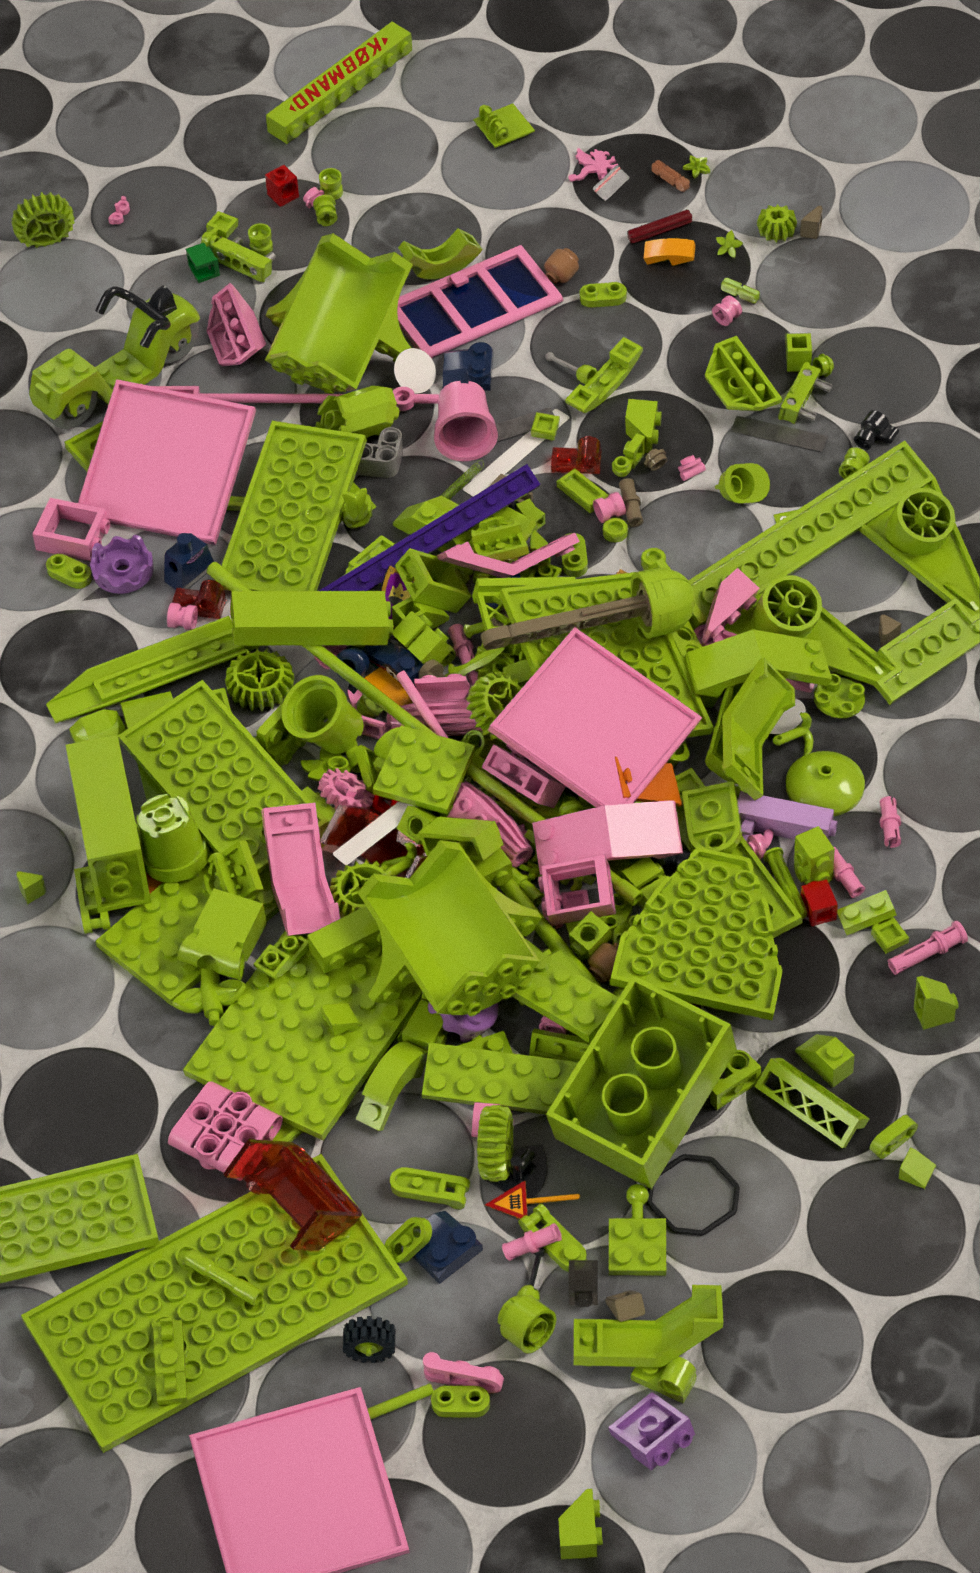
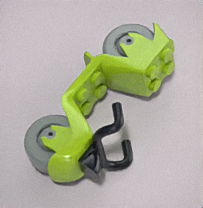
[29,285,200,429]

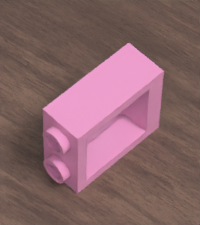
[33,498,110,562]
[538,854,616,926]

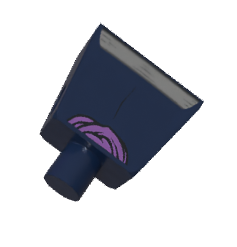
[164,533,214,594]

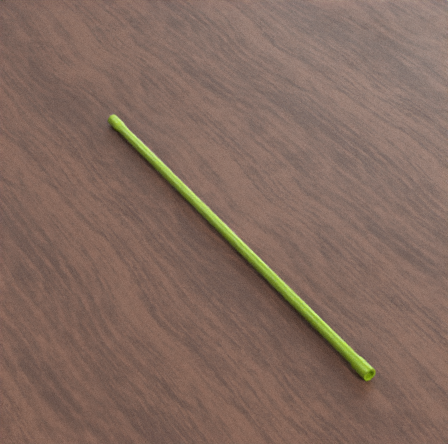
[206,562,643,906]

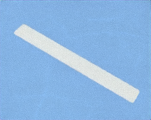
[463,409,570,496]
[333,802,413,865]

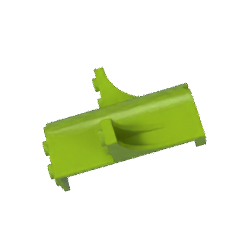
[265,233,413,394]
[357,840,542,1016]

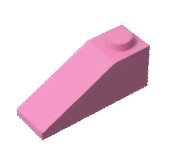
[482,744,566,808]

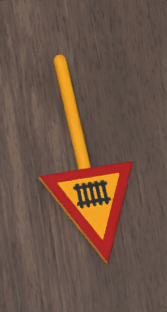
[485,1181,580,1219]

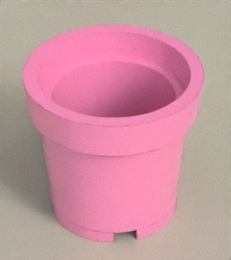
[434,381,498,461]

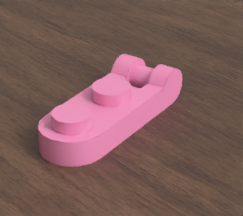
[423,1352,504,1394]

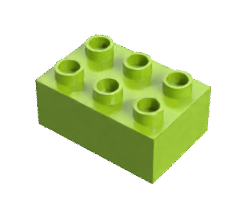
[546,975,737,1190]

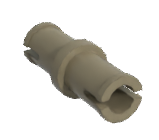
[619,478,643,527]

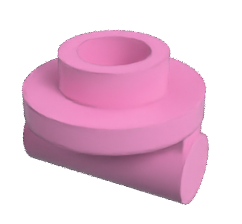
[677,455,706,481]

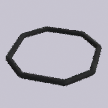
[647,1154,740,1236]

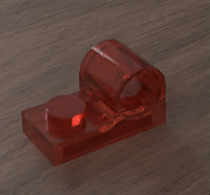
[551,436,602,474]
[172,580,226,619]

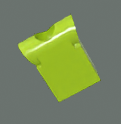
[177,888,267,981]

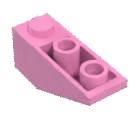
[701,568,760,644]

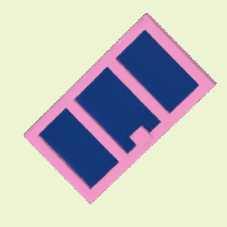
[397,245,563,358]

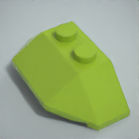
[705,336,783,411]
[393,496,479,552]

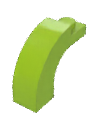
[398,228,483,279]
[356,1041,428,1131]

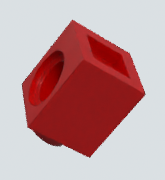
[265,165,299,207]
[801,879,838,927]

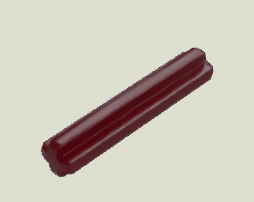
[627,209,692,243]

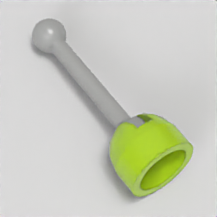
[545,352,597,384]

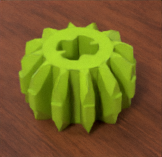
[757,204,797,243]

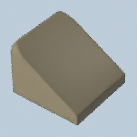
[800,206,823,239]
[605,1290,645,1321]

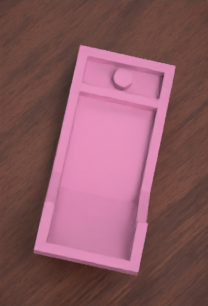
[437,533,580,578]
[532,801,683,875]
[261,803,340,936]

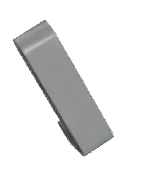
[356,427,403,478]

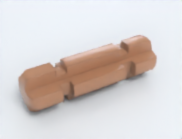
[651,160,690,192]

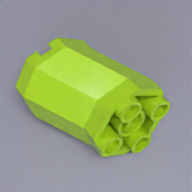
[315,386,399,437]

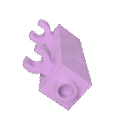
[738,791,837,842]

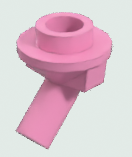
[747,829,774,860]

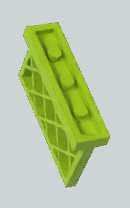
[472,577,575,631]

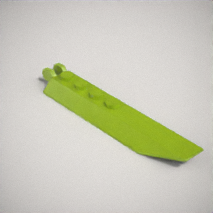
[46,616,259,724]

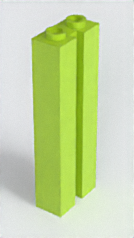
[230,591,393,646]

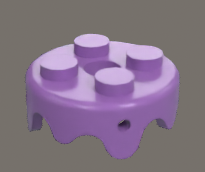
[90,535,154,594]
[428,1002,499,1042]

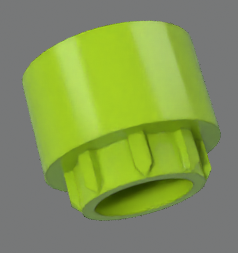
[498,1295,556,1354]

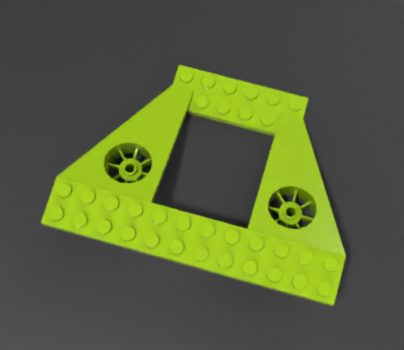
[688,440,980,705]

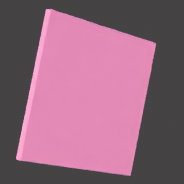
[78,379,256,545]
[488,627,702,807]
[189,1387,410,1573]

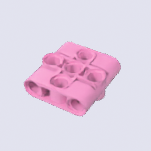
[168,1081,283,1181]

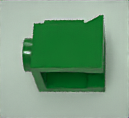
[186,242,220,283]

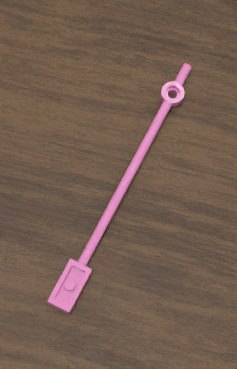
[153,386,439,411]

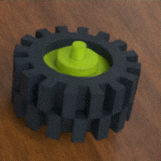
[343,1316,396,1363]

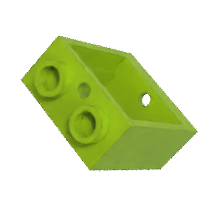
[394,548,471,613]

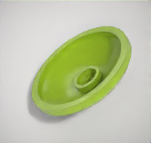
[786,751,865,817]

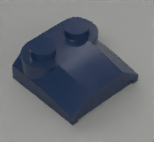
[443,342,494,391]
[402,1211,483,1284]

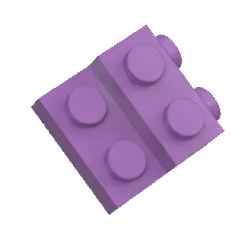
[608,1392,695,1470]

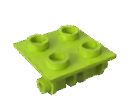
[473,103,535,148]

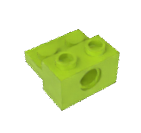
[255,701,307,767]

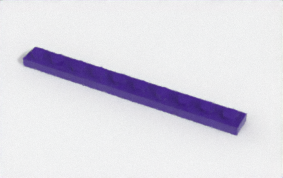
[319,464,541,591]

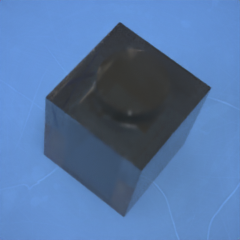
[568,1260,598,1307]

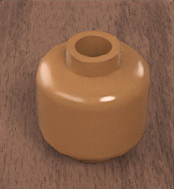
[544,248,579,283]
[588,943,619,984]

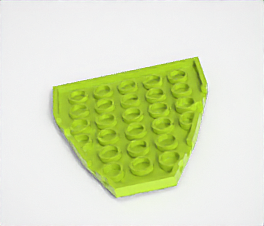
[609,847,782,1021]

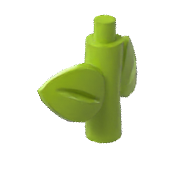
[171,968,246,1026]

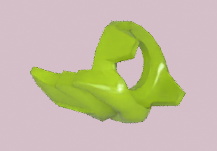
[340,488,373,528]

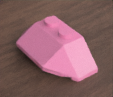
[207,283,266,366]

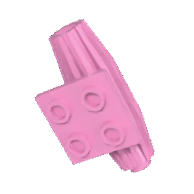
[387,674,482,736]
[447,782,533,867]

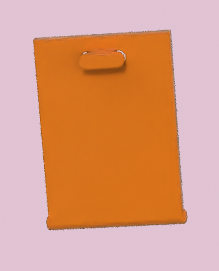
[615,756,682,807]

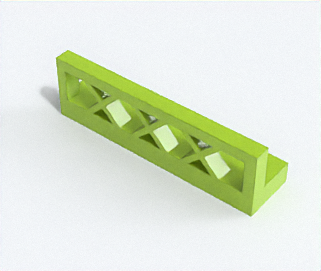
[754,1058,869,1148]

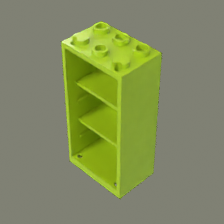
[65,735,151,913]

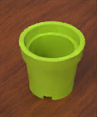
[281,675,364,754]
[136,794,211,883]

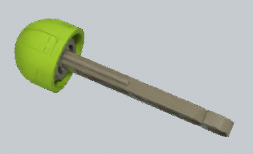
[480,568,695,650]

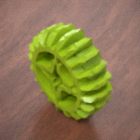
[11,192,75,248]
[225,647,295,711]
[466,672,523,742]
[329,859,387,918]
[477,1105,514,1182]

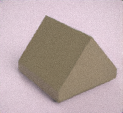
[879,615,901,647]

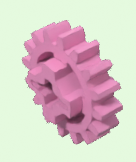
[318,768,374,816]

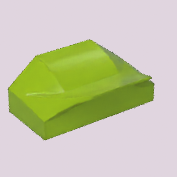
[69,709,126,743]

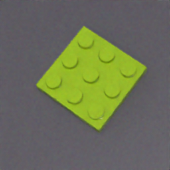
[373,725,475,815]

